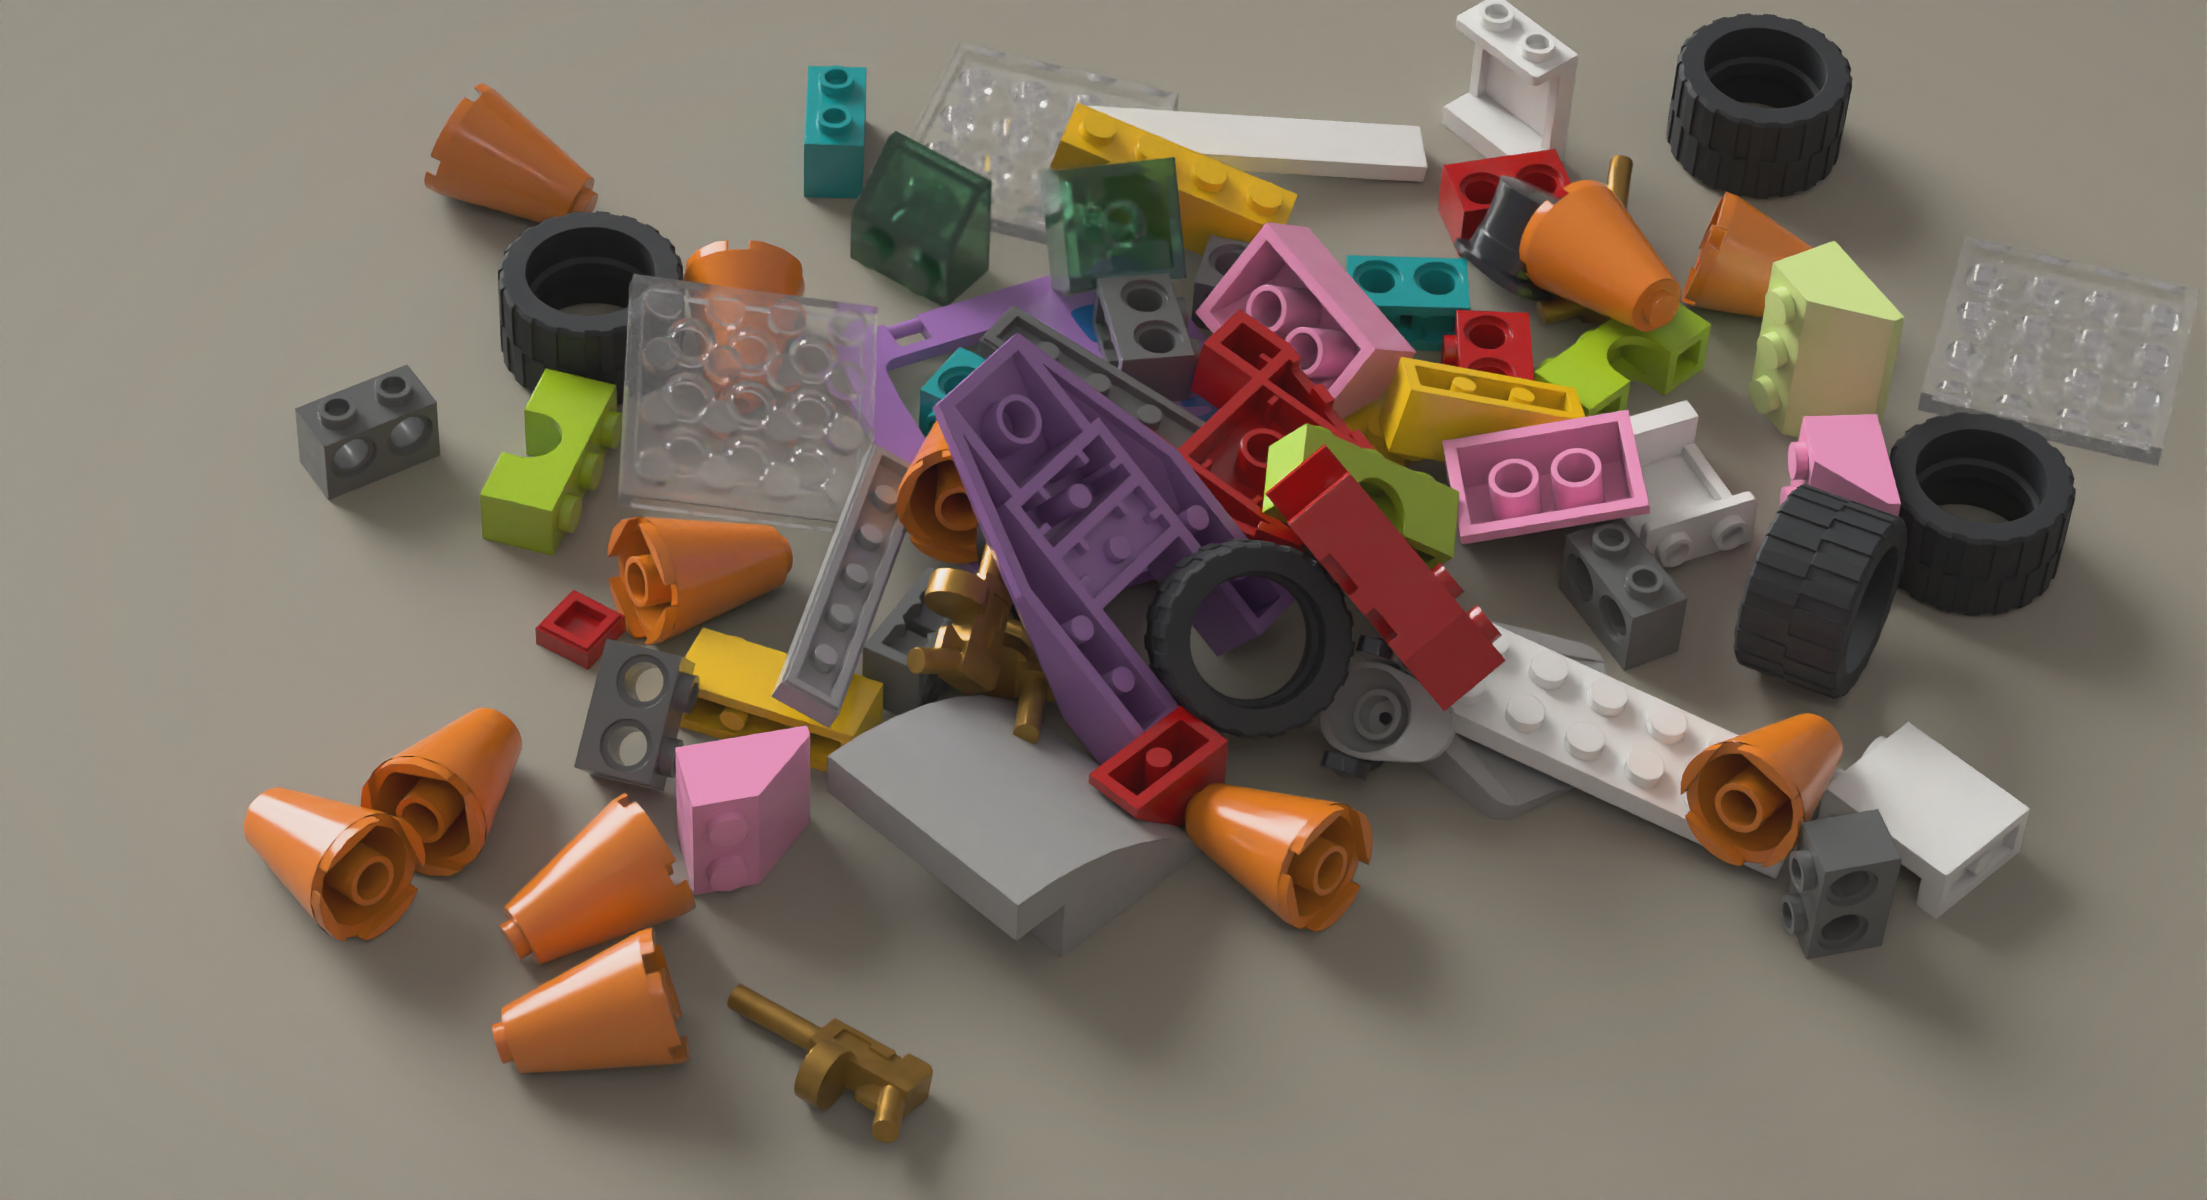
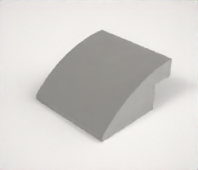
[827,695,1201,957]

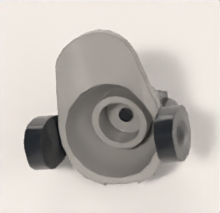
[1319,635,1456,781]

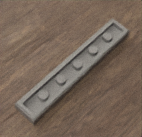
[771,443,911,728]

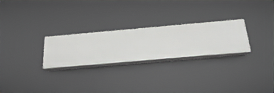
[1085,105,1428,182]

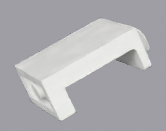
[1442,0,1578,162]
[1603,400,1758,568]
[1817,721,2030,919]

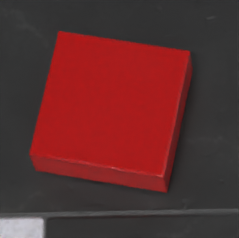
[535,590,626,670]

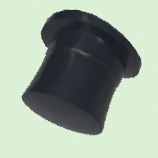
[1453,175,1561,301]

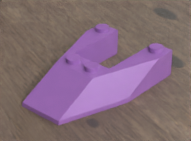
[932,333,1295,765]

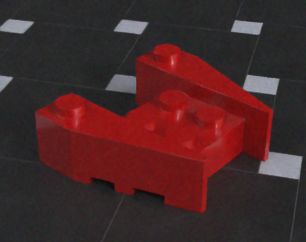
[1132,309,1376,552]
[1265,444,1506,711]

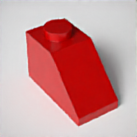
[1089,706,1229,827]

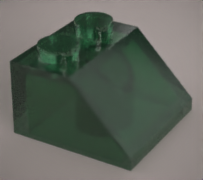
[850,131,992,307]
[1039,157,1187,292]

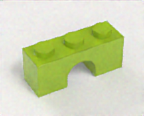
[1534,303,1711,417]
[480,369,625,556]
[1262,423,1459,570]

